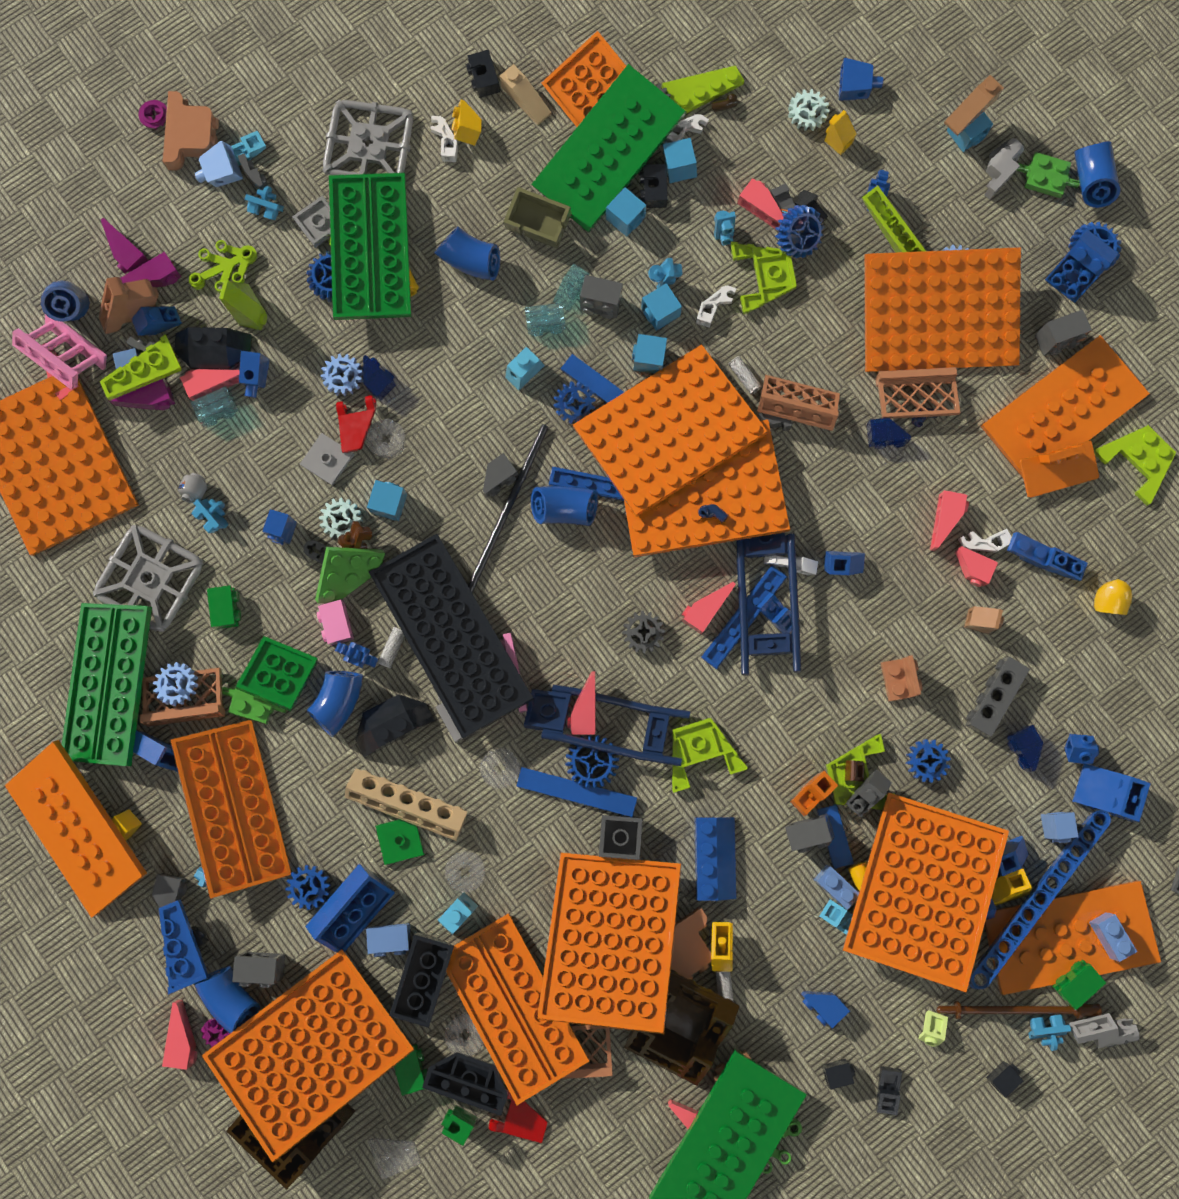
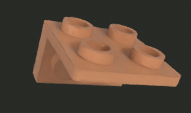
[881,655,923,701]

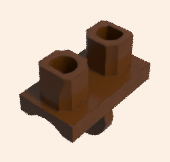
[337,521,372,549]

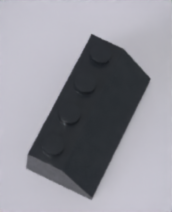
[389,932,454,1028]

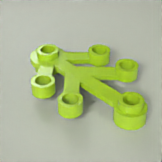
[189,240,257,293]

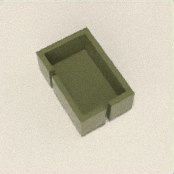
[503,187,572,249]

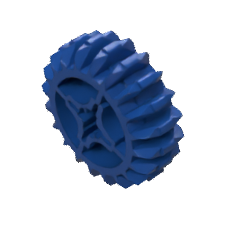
[775,205,825,258]
[1068,221,1122,271]
[307,251,332,302]
[565,735,619,789]

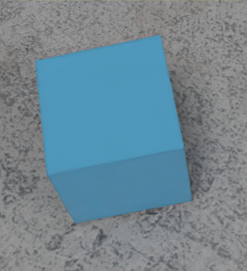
[947,112,993,152]
[663,138,697,183]
[606,187,646,237]
[641,283,682,331]
[632,334,667,374]
[367,480,407,521]

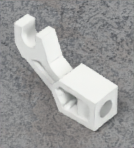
[663,114,709,144]
[431,116,458,162]
[696,286,736,328]
[958,529,1012,553]
[764,556,818,576]

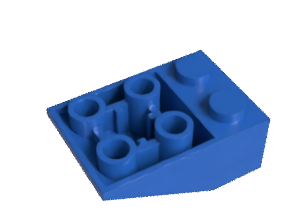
[1045,230,1118,303]
[1072,764,1151,822]

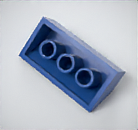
[694,817,736,901]
[305,863,395,953]

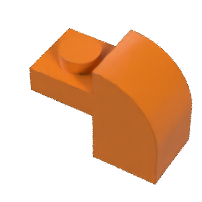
[790,771,838,816]

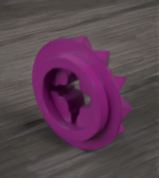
[138,100,167,130]
[201,1019,229,1048]

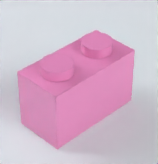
[317,600,354,646]

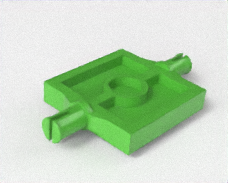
[1017,152,1079,198]
[222,675,287,725]

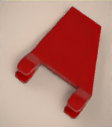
[336,395,377,453]
[489,1087,548,1143]

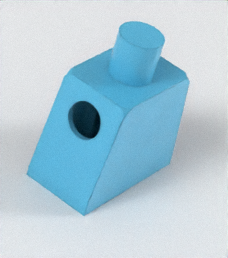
[505,347,544,390]
[438,892,478,935]

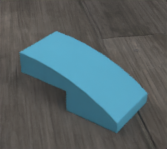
[232,131,266,166]
[819,899,853,935]

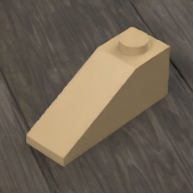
[500,64,552,125]

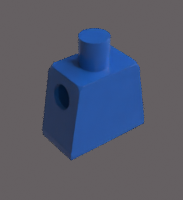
[839,58,883,101]
[239,351,270,398]

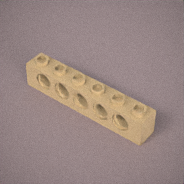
[345,769,467,841]

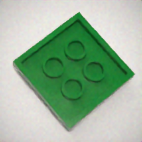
[236,636,318,712]

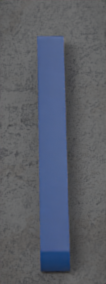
[969,810,1111,990]

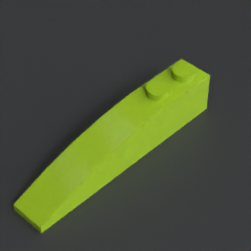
[862,185,926,252]

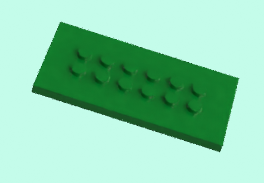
[531,64,686,233]
[329,173,411,320]
[62,603,152,767]
[649,1050,807,1199]

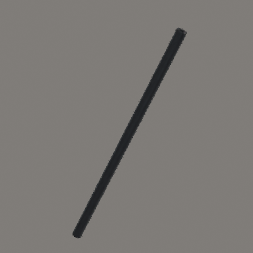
[468,424,549,593]

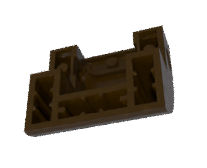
[623,970,740,1086]
[226,1103,355,1190]

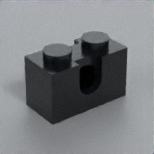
[465,49,500,98]
[640,164,668,208]

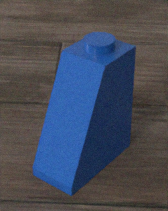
[133,730,178,772]

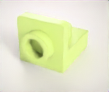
[919,1010,948,1047]

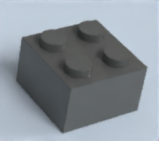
[580,275,623,319]
[1034,309,1092,356]
[785,814,835,853]
[599,815,643,860]
[232,951,285,988]

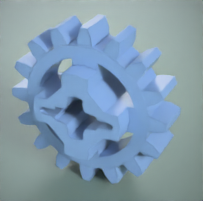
[321,354,364,396]
[153,662,198,706]

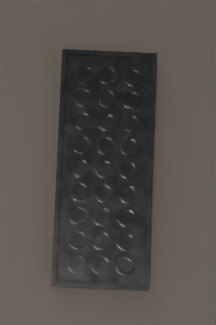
[369,534,534,740]

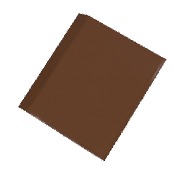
[845,760,864,782]

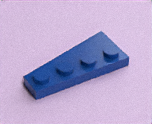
[159,899,209,995]

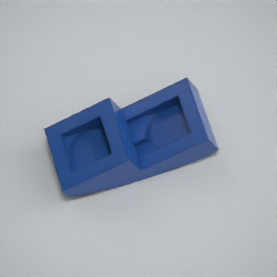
[757,593,792,633]

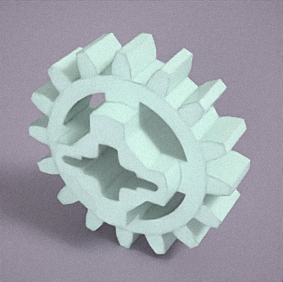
[788,89,829,131]
[319,498,362,539]

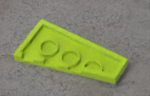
[661,65,744,114]
[100,334,182,401]

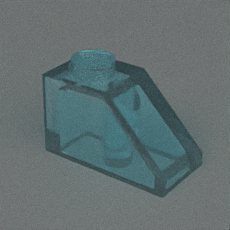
[553,263,590,312]

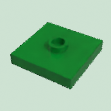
[375,819,424,865]

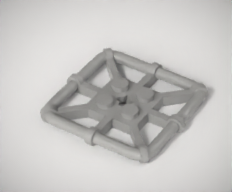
[323,100,413,175]
[93,524,204,632]

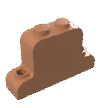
[163,91,219,170]
[98,277,159,334]
[671,907,711,979]

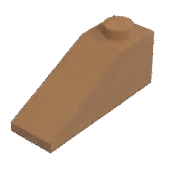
[944,75,1004,136]

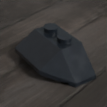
[174,327,252,370]
[355,694,435,758]
[422,1052,508,1116]

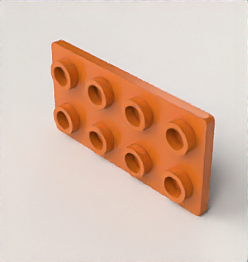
[1020,441,1099,498]

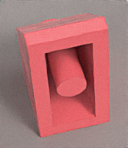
[955,546,998,587]

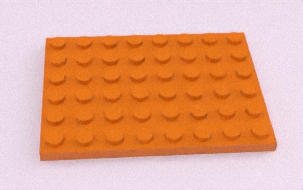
[864,247,1021,372]
[573,344,768,517]
[0,376,139,556]
[624,419,790,558]
[842,792,1009,993]
[537,853,681,1034]
[202,949,414,1163]

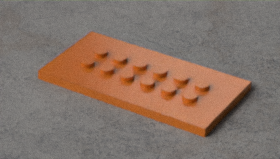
[980,335,1150,478]
[170,720,291,899]
[5,740,147,918]
[984,880,1161,995]
[446,913,590,1105]

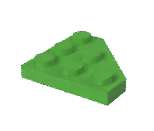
[315,547,385,603]

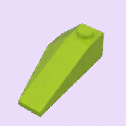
[219,280,267,330]

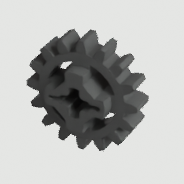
[622,611,665,654]

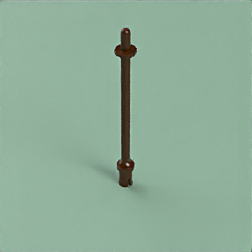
[936,1001,1102,1019]

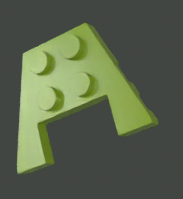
[730,242,797,315]
[1094,425,1176,506]
[672,718,747,793]
[826,734,895,810]

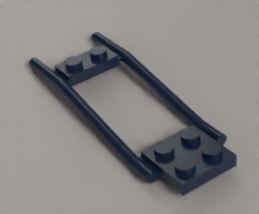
[736,532,801,676]
[524,684,691,766]

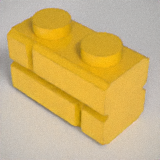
[711,922,733,972]

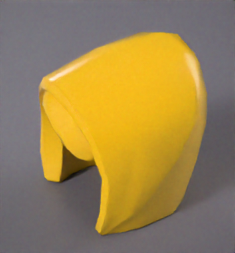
[1094,579,1132,615]

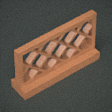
[876,367,961,419]
[757,375,840,431]
[140,668,225,727]
[561,1025,612,1079]

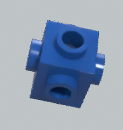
[1064,734,1099,764]

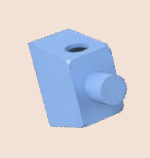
[195,141,243,187]

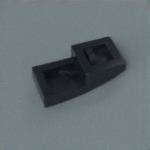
[876,1066,903,1116]

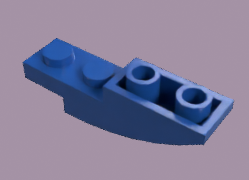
[1007,532,1088,581]

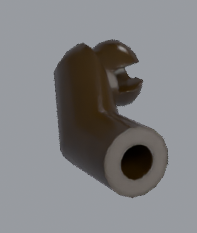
[712,94,738,112]

